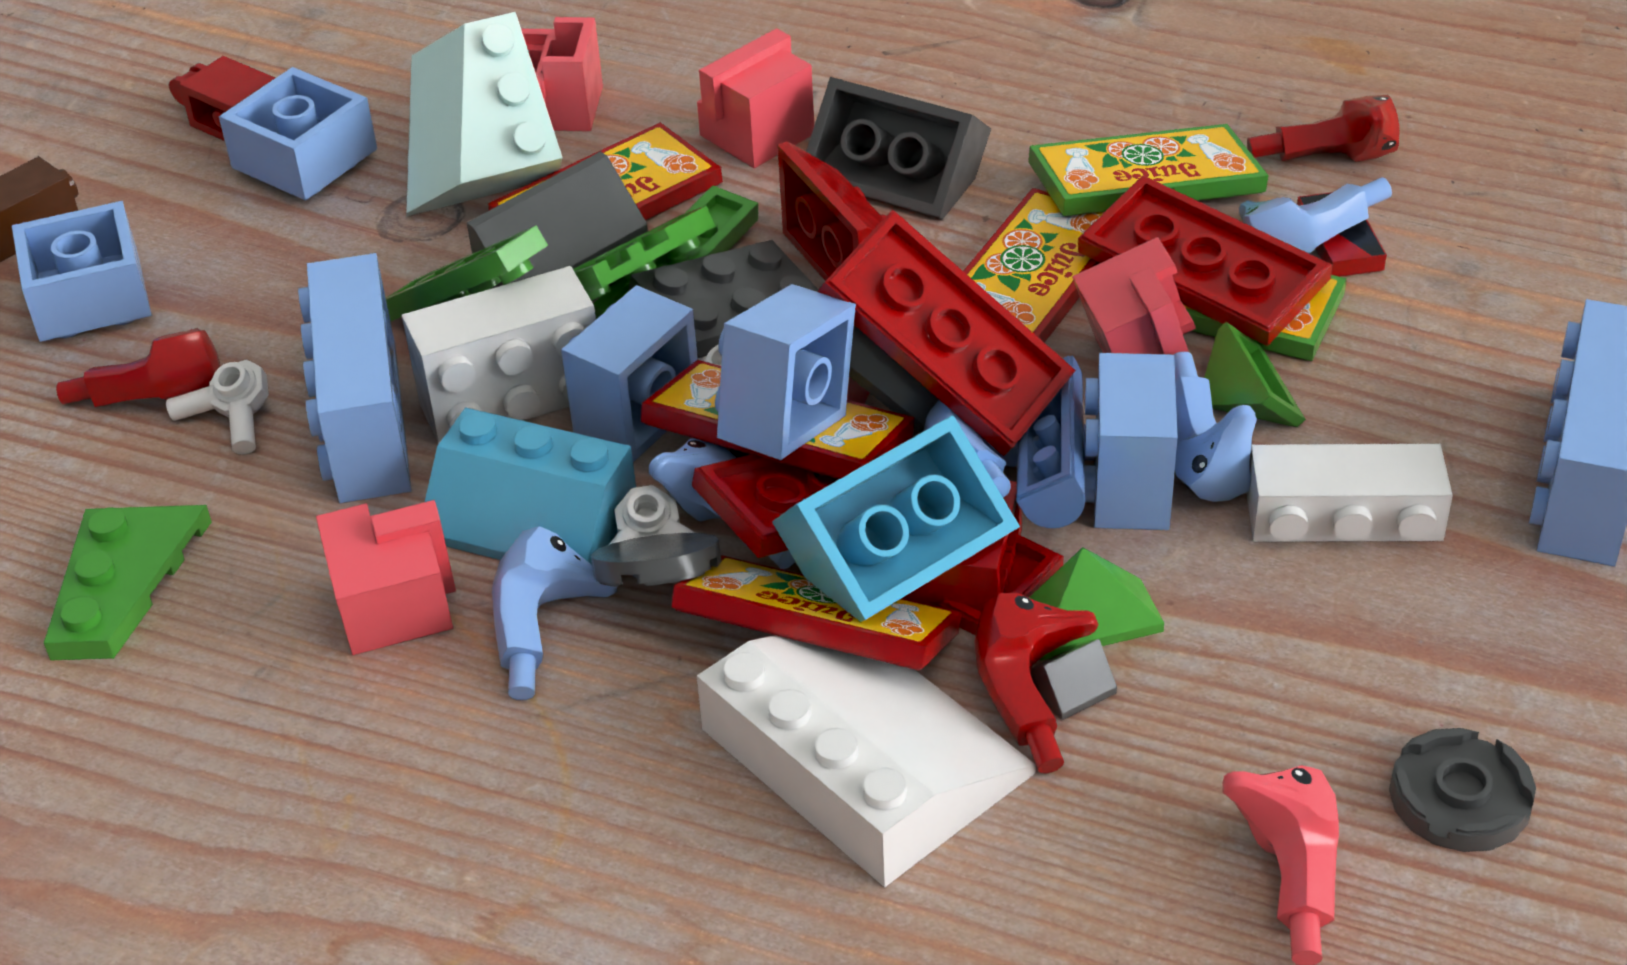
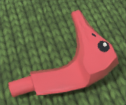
[1222,765,1339,965]

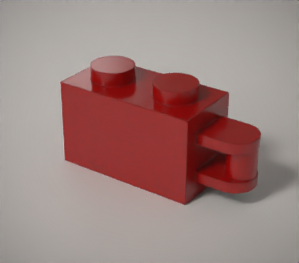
[169,56,276,141]

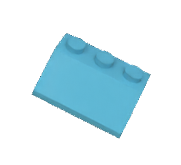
[425,407,636,565]
[772,415,1020,622]

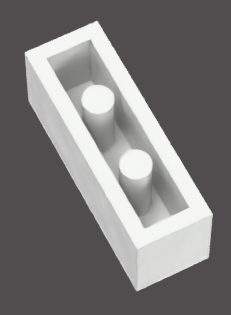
[1246,444,1453,542]

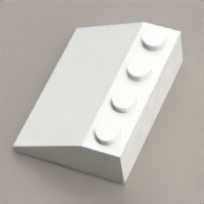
[697,635,1036,888]

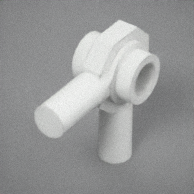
[166,359,269,455]
[609,485,695,545]

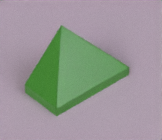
[1204,322,1306,427]
[1029,547,1164,661]

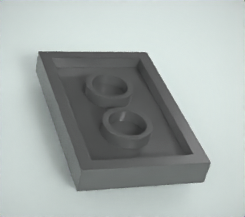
[628,240,818,358]

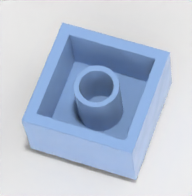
[219,67,377,201]
[12,201,152,342]
[715,284,856,460]
[561,285,698,462]
[1084,353,1178,530]

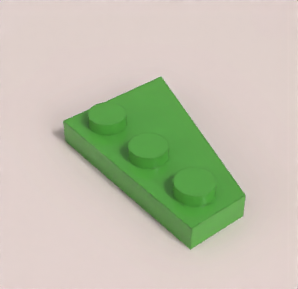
[573,206,716,301]
[44,505,212,661]

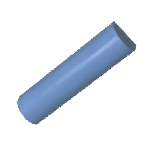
[1016,355,1085,528]

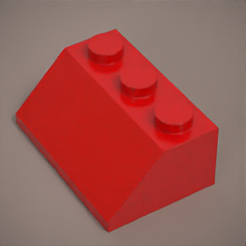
[777,141,886,281]

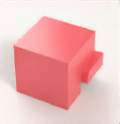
[521,17,603,131]
[697,28,814,168]
[1072,237,1196,355]
[316,500,456,655]

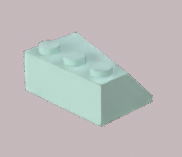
[406,12,563,217]

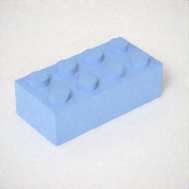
[298,253,412,503]
[1529,299,1627,567]

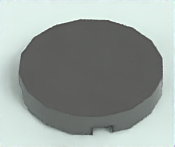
[591,533,722,587]
[1389,728,1536,852]

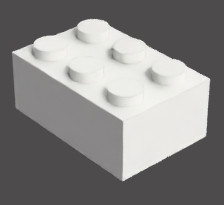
[402,266,596,444]

